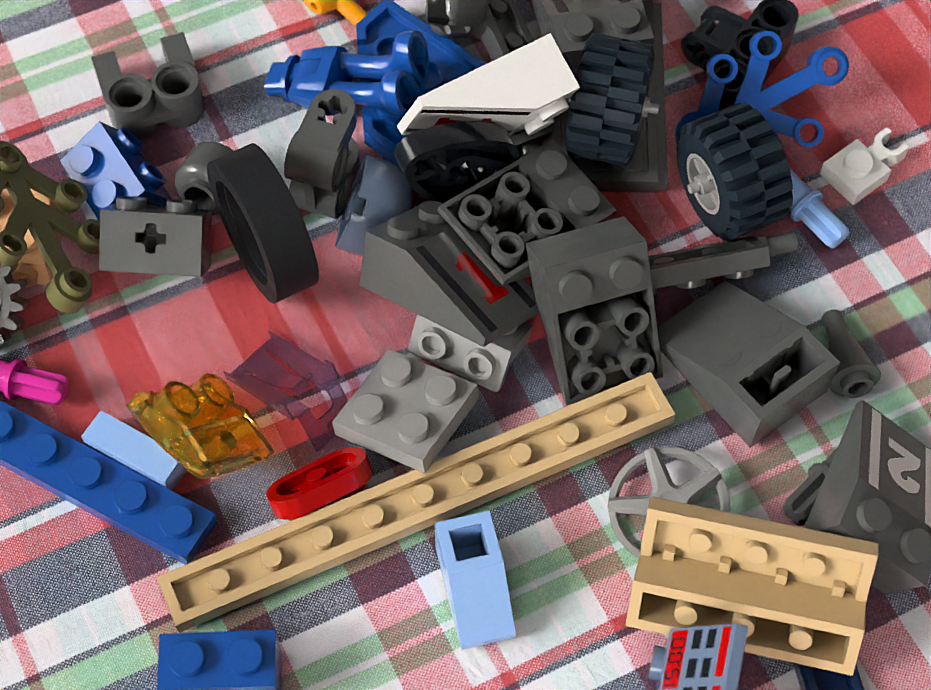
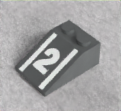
[804,400,931,595]

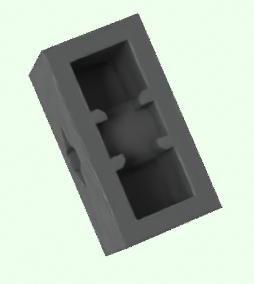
[99,196,212,277]

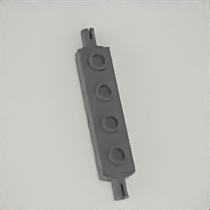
[530,231,798,295]

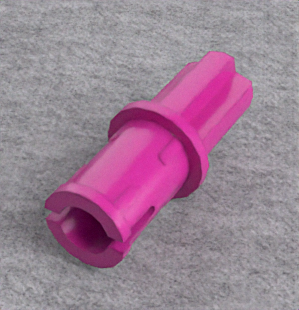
[0,359,69,406]

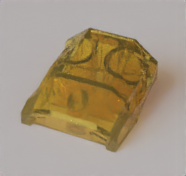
[126,373,275,479]

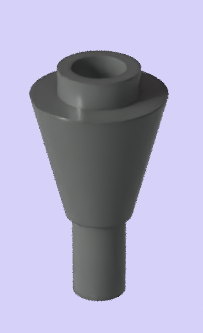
[821,309,881,398]

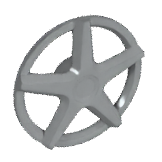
[608,447,731,559]

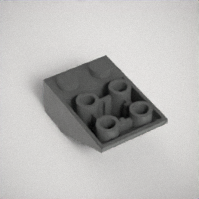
[437,139,617,285]
[526,216,663,405]
[657,281,840,448]

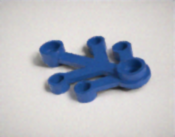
[675,31,849,147]

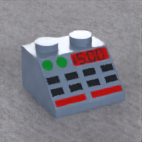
[648,623,748,690]

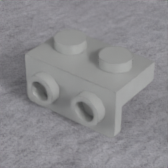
[408,314,534,392]

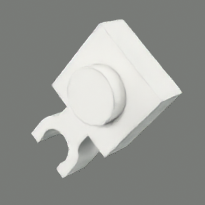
[819,127,909,205]

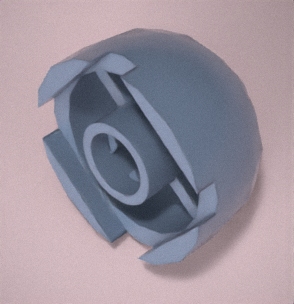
[335,155,416,256]

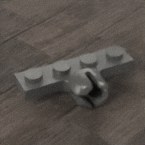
[425,0,534,61]

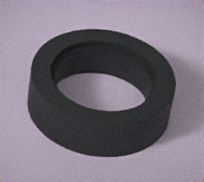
[207,143,319,304]

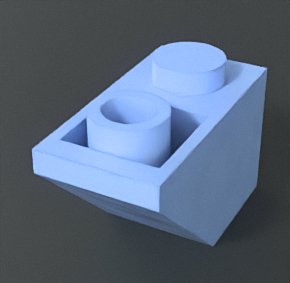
[435,511,516,650]

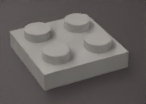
[332,349,479,473]

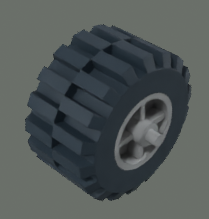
[565,33,660,167]
[676,102,793,241]

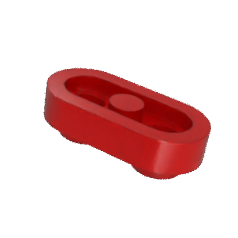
[266,447,373,521]

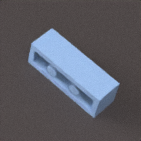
[81,410,188,491]

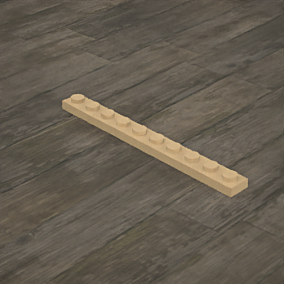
[156,372,676,633]

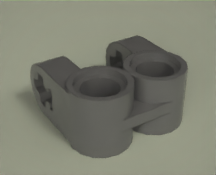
[91,32,205,140]
[284,89,360,219]

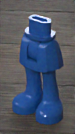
[265,30,429,116]

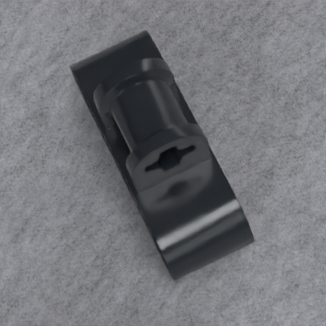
[681,0,799,111]

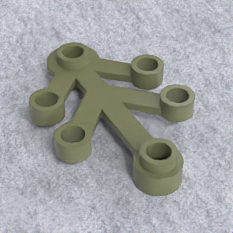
[0,141,100,313]

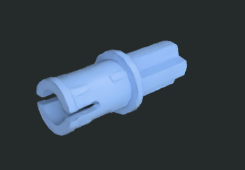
[789,166,850,248]

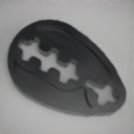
[394,121,520,203]

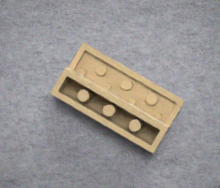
[625,496,878,676]

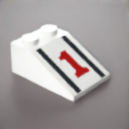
[397,33,580,136]

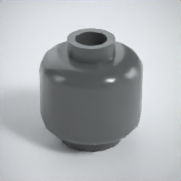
[174,142,234,215]

